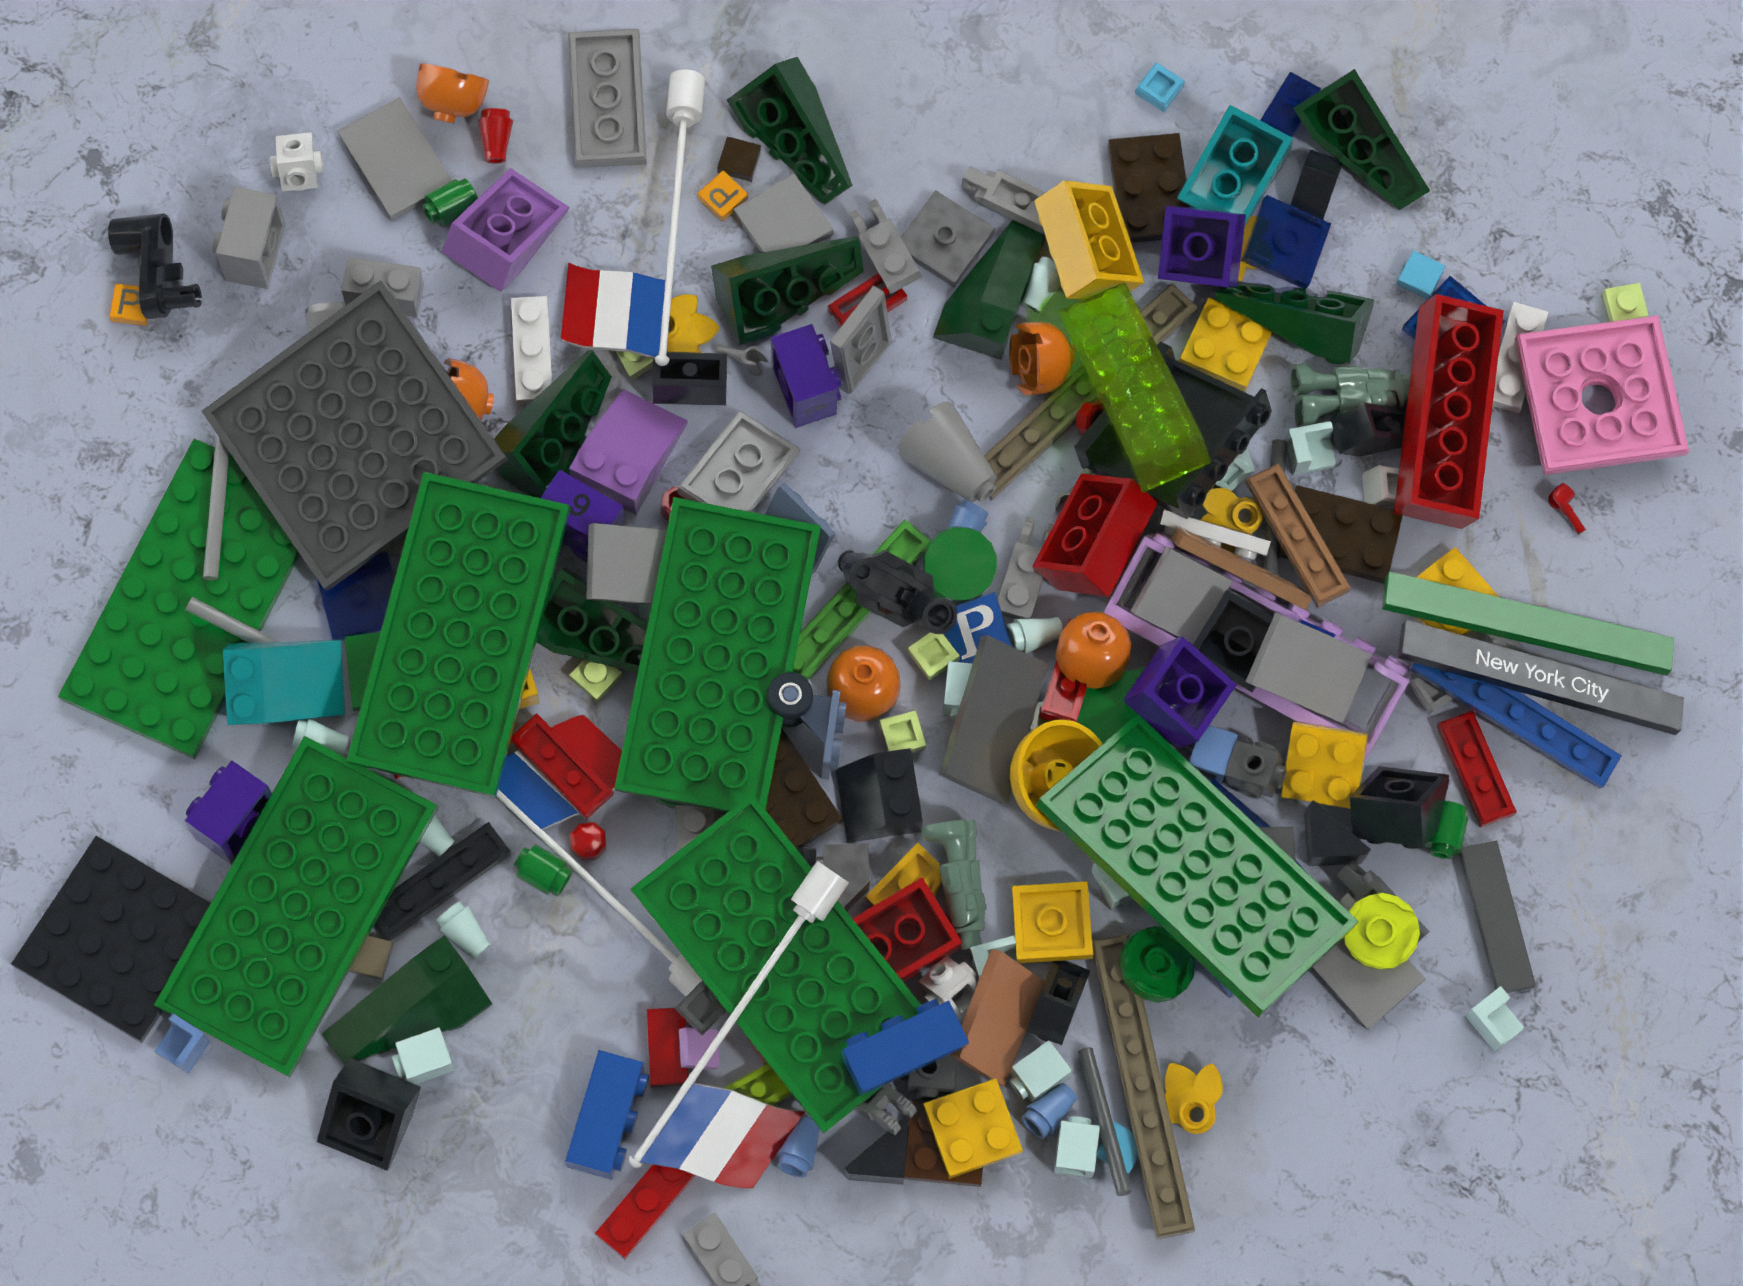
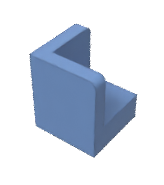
[1189,725,1238,785]
[155,1013,210,1074]

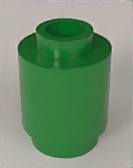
[422,178,478,227]
[1425,801,1468,859]
[514,844,573,897]

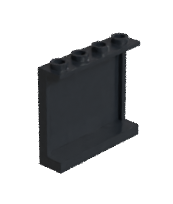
[1074,341,1272,519]

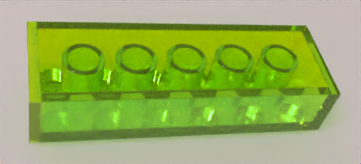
[1058,282,1211,493]

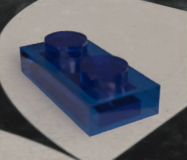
[1260,72,1321,138]

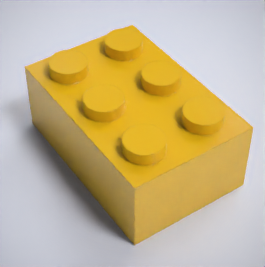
[1034,180,1144,302]

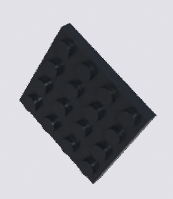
[11,836,211,1043]

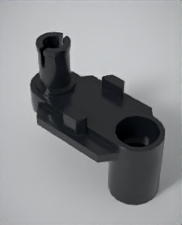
[108,213,202,319]
[838,550,957,634]

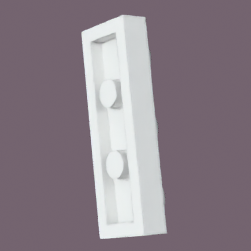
[511,296,552,405]
[1493,302,1548,414]
[1157,509,1271,560]

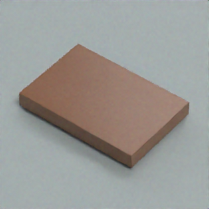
[950,949,1045,1087]

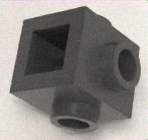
[1225,740,1287,799]
[901,1055,957,1100]

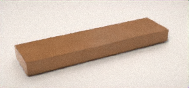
[1245,463,1351,608]
[1171,526,1312,610]

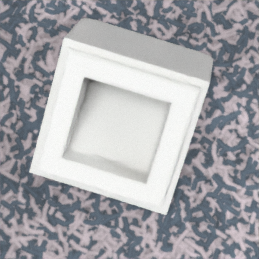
[1362,465,1399,507]

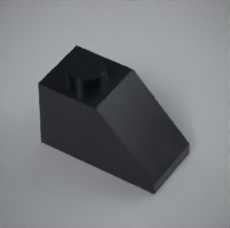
[1329,403,1406,457]
[1026,961,1090,1045]

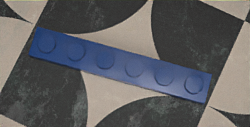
[1409,663,1622,789]

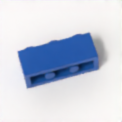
[840,999,969,1096]
[565,1050,649,1180]

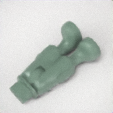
[1290,363,1411,427]
[921,820,987,950]

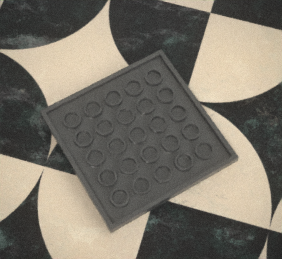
[202,280,509,591]

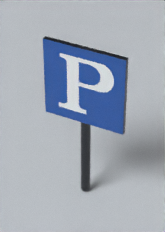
[944,592,1013,664]

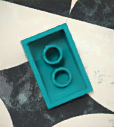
[1177,105,1293,225]
[223,639,345,725]

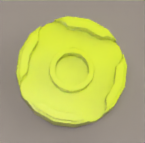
[1344,893,1420,970]

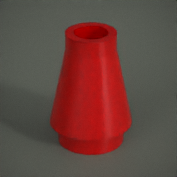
[477,108,513,164]

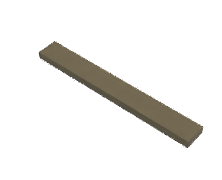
[984,283,1198,501]
[1092,934,1195,1240]

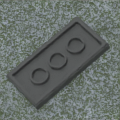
[939,635,1049,804]

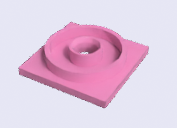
[1514,316,1689,475]

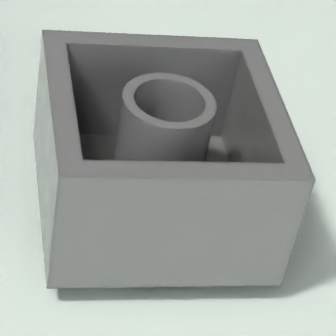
[213,187,285,289]

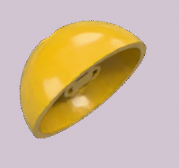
[1010,720,1103,832]

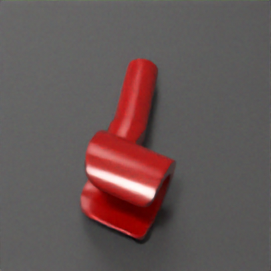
[1548,483,1586,535]

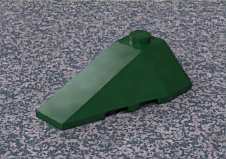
[727,57,853,205]
[1293,69,1430,210]
[933,220,1045,360]
[711,236,864,345]
[1215,282,1374,364]
[494,350,612,498]
[536,567,648,673]
[322,935,493,1065]

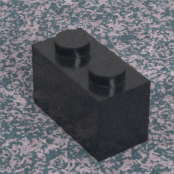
[652,352,727,406]

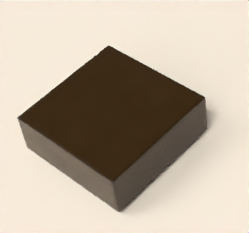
[717,136,762,182]

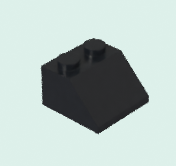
[1193,590,1273,693]
[835,748,923,843]
[1350,766,1449,849]
[317,1058,421,1171]

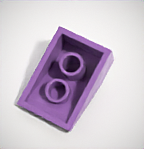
[442,168,569,292]
[569,389,688,515]

